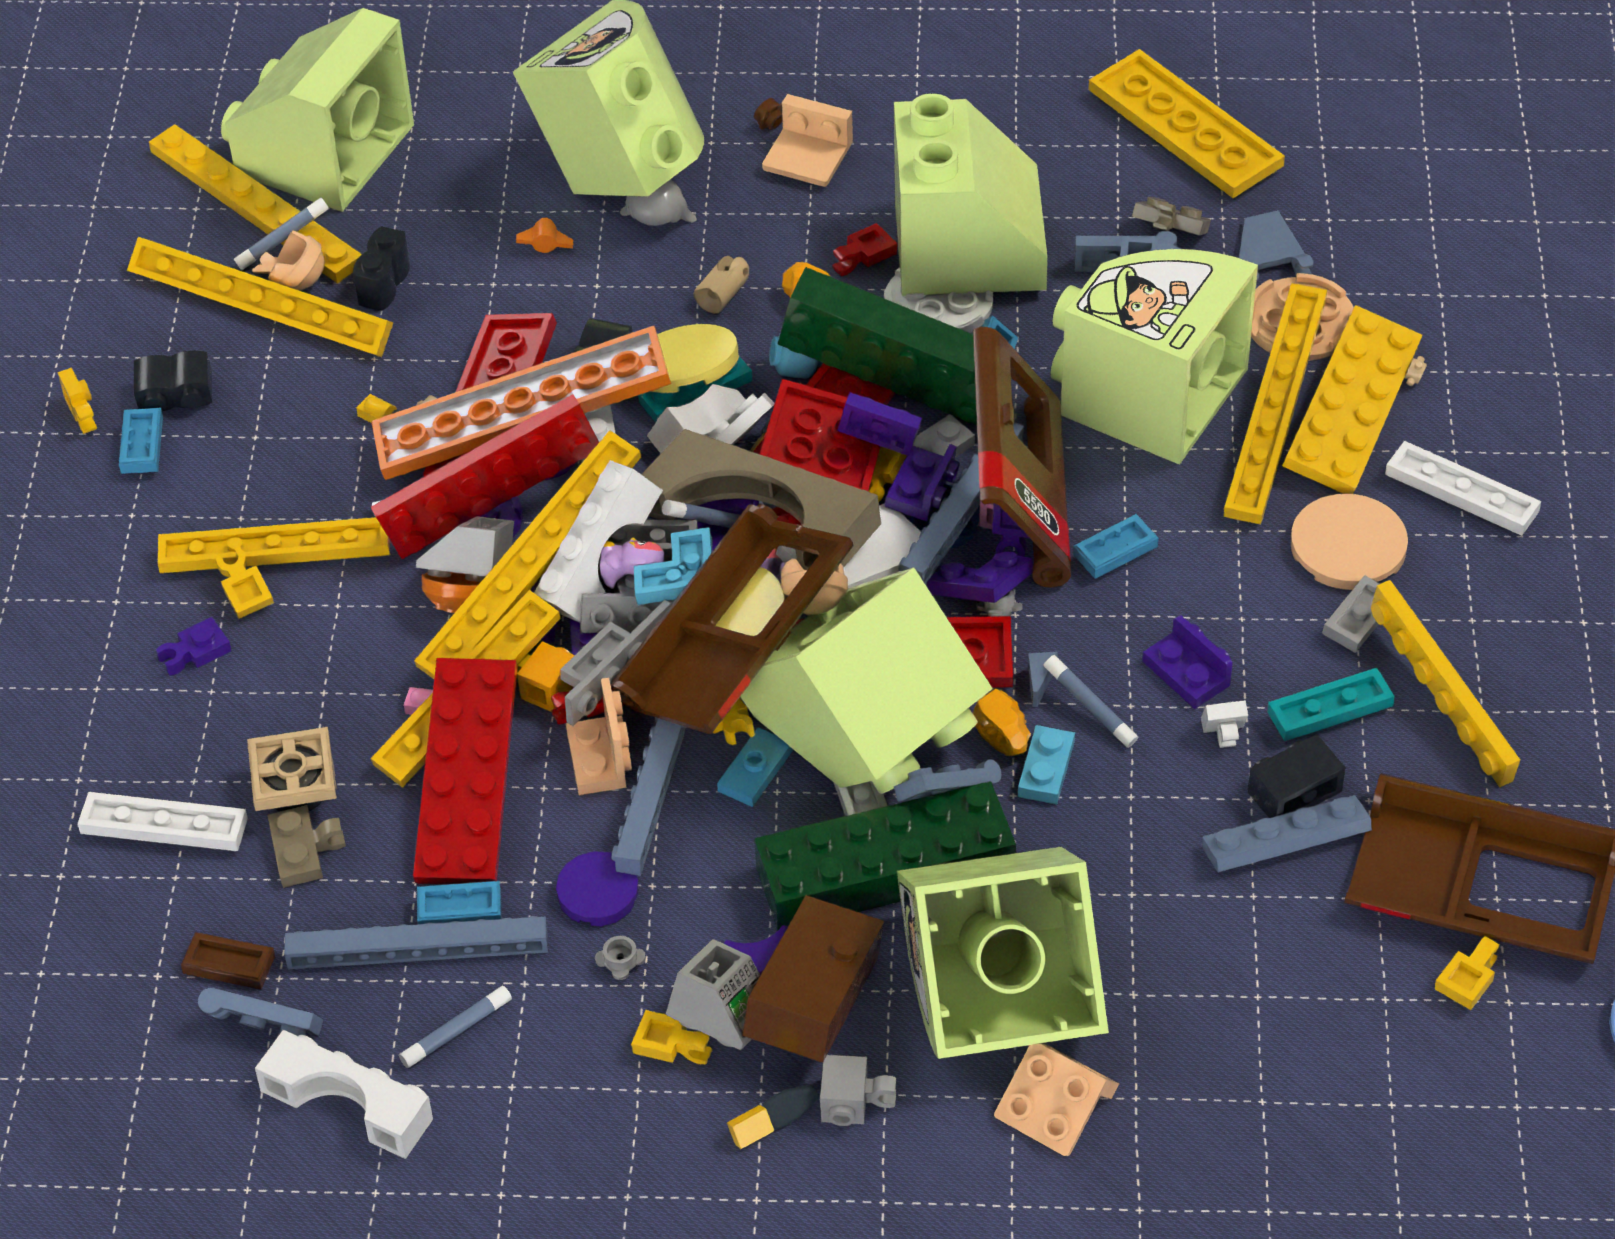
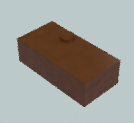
[742,895,885,1063]

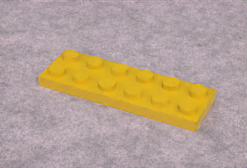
[1088,49,1285,198]
[1282,305,1422,494]

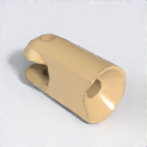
[693,256,749,314]

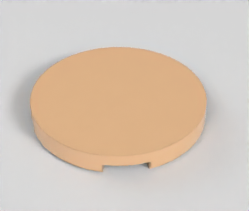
[1251,273,1354,361]
[1291,494,1408,590]

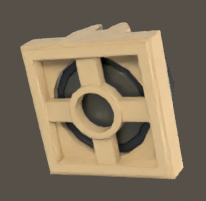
[247,727,337,812]

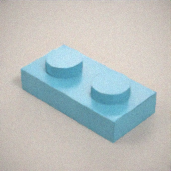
[1018,725,1075,804]

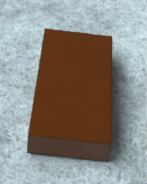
[181,932,275,990]

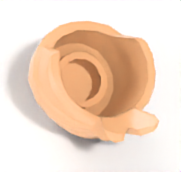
[252,231,325,291]
[781,559,848,615]

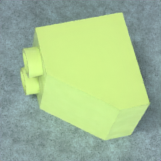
[221,8,414,212]
[894,94,1047,296]
[740,567,993,794]

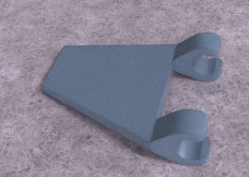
[1239,210,1313,288]

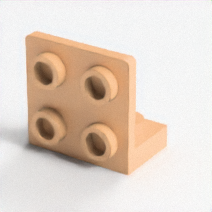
[762,94,853,187]
[566,677,632,795]
[994,1043,1119,1156]

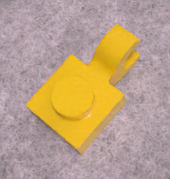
[1435,936,1500,1010]
[631,1010,712,1064]

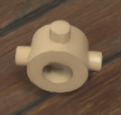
[1404,356,1427,386]

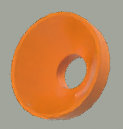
[421,572,480,613]

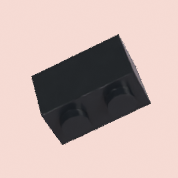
[1248,735,1346,818]

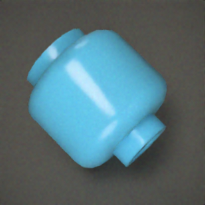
[769,334,823,379]

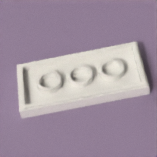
[776,503,921,589]

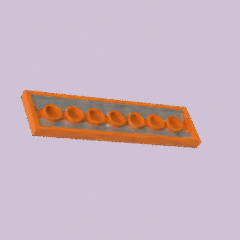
[371,326,671,480]

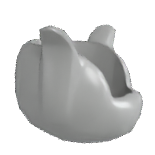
[620,179,697,226]

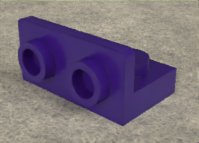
[837,392,922,456]
[885,444,960,521]
[1142,615,1233,709]

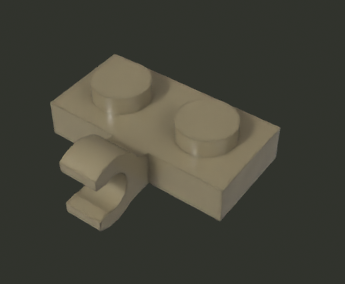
[1132,197,1211,235]
[267,805,346,888]

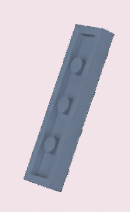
[1202,795,1372,872]

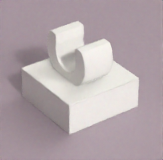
[1201,700,1248,748]

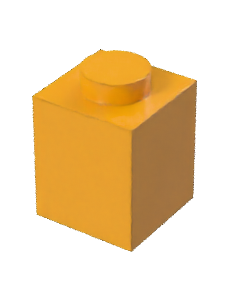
[517,642,575,712]

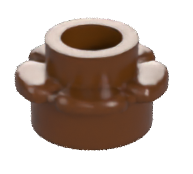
[753,98,783,130]

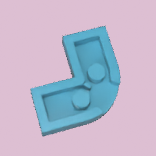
[634,528,713,605]

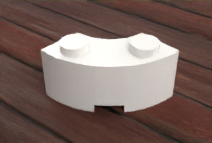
[647,384,760,454]

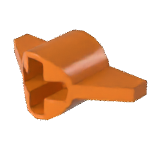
[516,218,573,253]

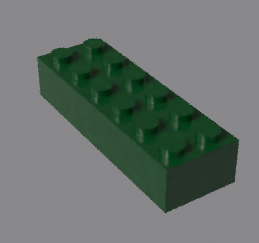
[778,267,977,425]
[754,781,1016,931]

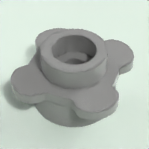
[976,590,1023,617]
[595,936,646,980]

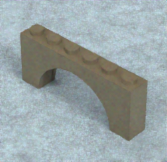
[641,429,881,570]

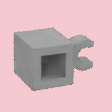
[820,1055,896,1126]

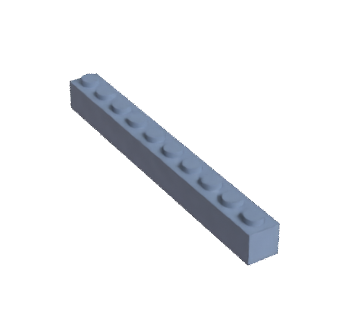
[898,422,1024,585]
[612,717,686,876]
[284,916,548,970]

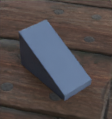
[1028,652,1058,707]

